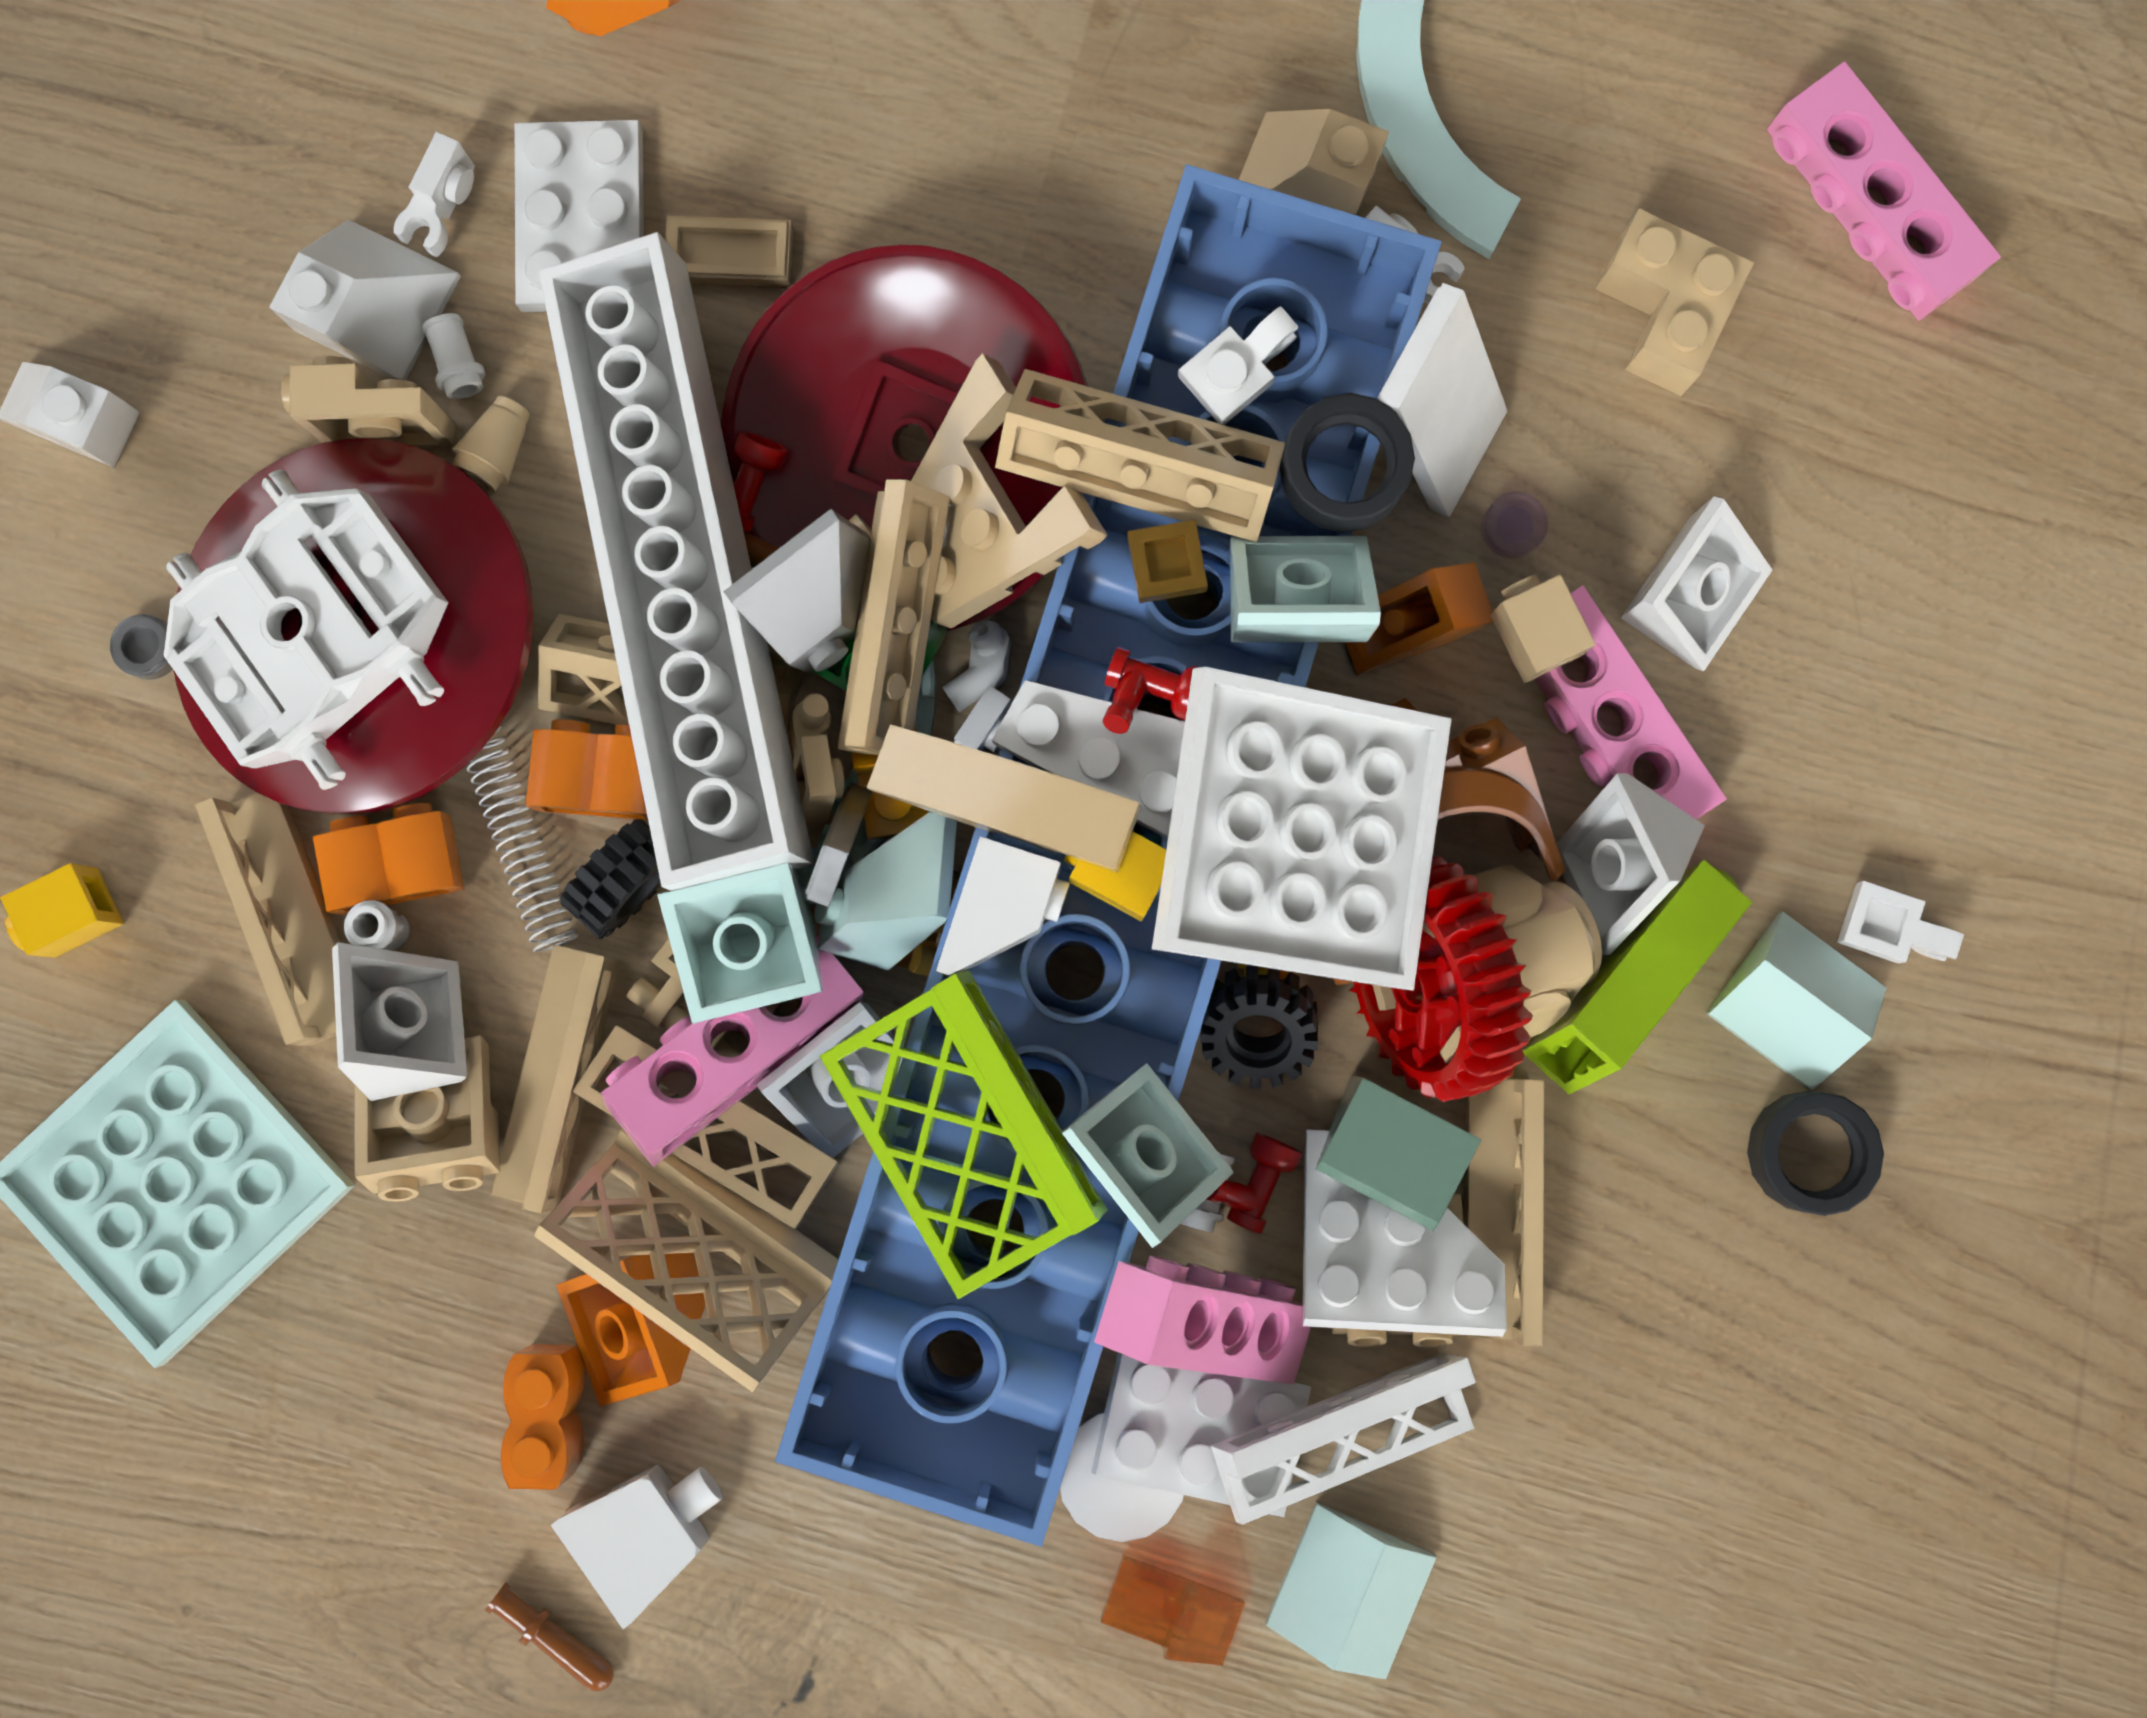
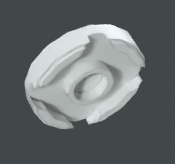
[1060,1410,1183,1542]

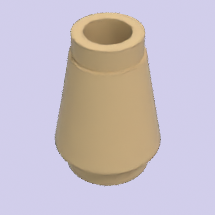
[451,396,531,494]

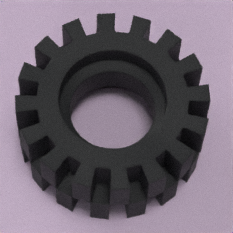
[560,819,661,939]
[1200,965,1318,1089]

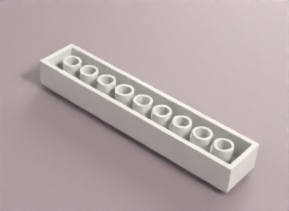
[539,232,814,891]

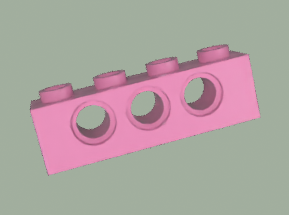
[1767,61,2001,321]
[1509,586,1727,819]
[601,934,864,1167]
[1094,1255,1311,1384]

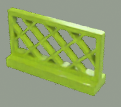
[819,970,1108,1299]

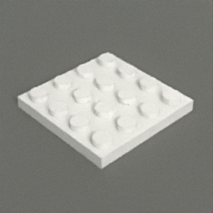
[1152,667,1451,990]

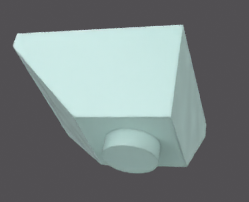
[815,812,957,971]

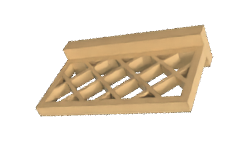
[534,1128,839,1393]

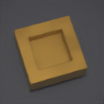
[1127,519,1208,603]

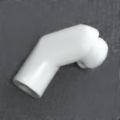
[942,619,1011,713]

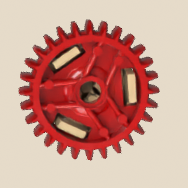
[1348,856,1602,1102]

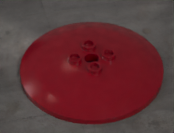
[721,244,1088,631]
[174,438,534,814]

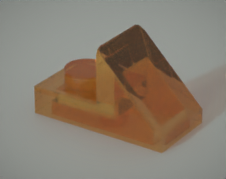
[1100,1554,1245,1666]

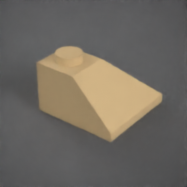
[1239,109,1389,215]

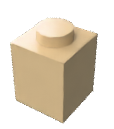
[1490,574,1596,683]

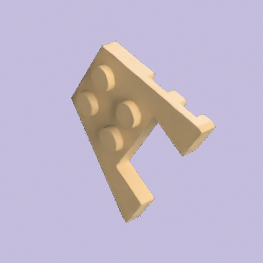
[911,353,1107,628]

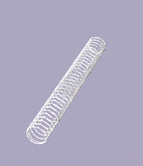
[467,726,578,952]

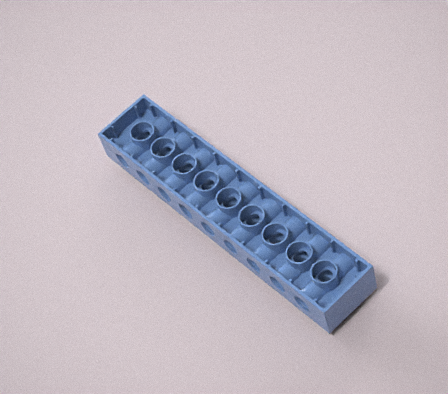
[775,164,1442,1547]

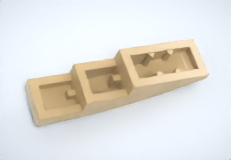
[867,724,1142,873]

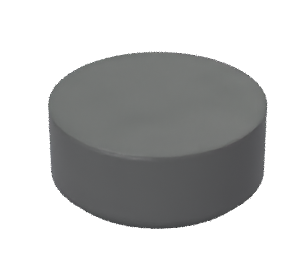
[110,614,173,680]

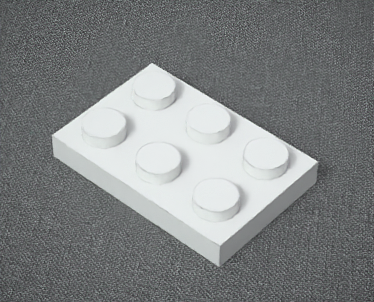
[514,120,644,312]
[1091,1352,1311,1517]

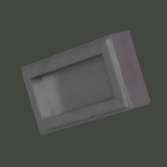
[805,783,873,907]

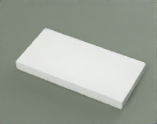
[1377,283,1508,518]

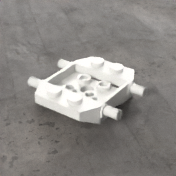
[164,470,448,790]

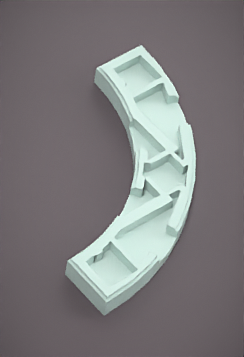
[1356,0,1521,259]

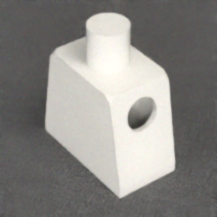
[551,1464,723,1629]

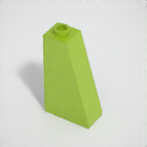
[1522,859,1753,1095]

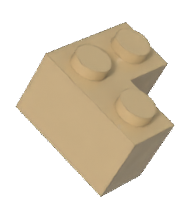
[1595,208,1754,396]

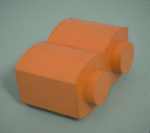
[526,719,648,821]
[313,803,465,915]
[501,1344,586,1490]

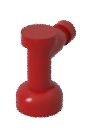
[733,431,788,532]
[1102,646,1199,734]
[1206,1132,1304,1234]

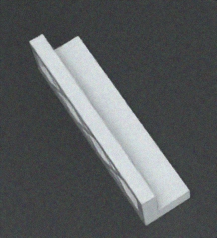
[1211,1353,1476,1525]

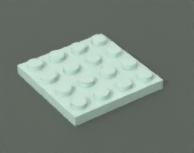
[0,999,356,1368]

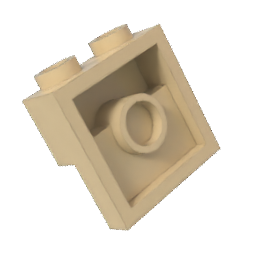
[281,356,456,448]
[355,1035,500,1202]

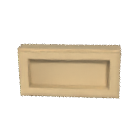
[666,215,793,287]

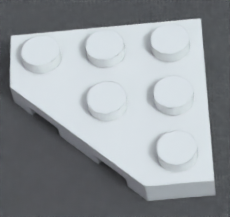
[1303,1130,1507,1337]

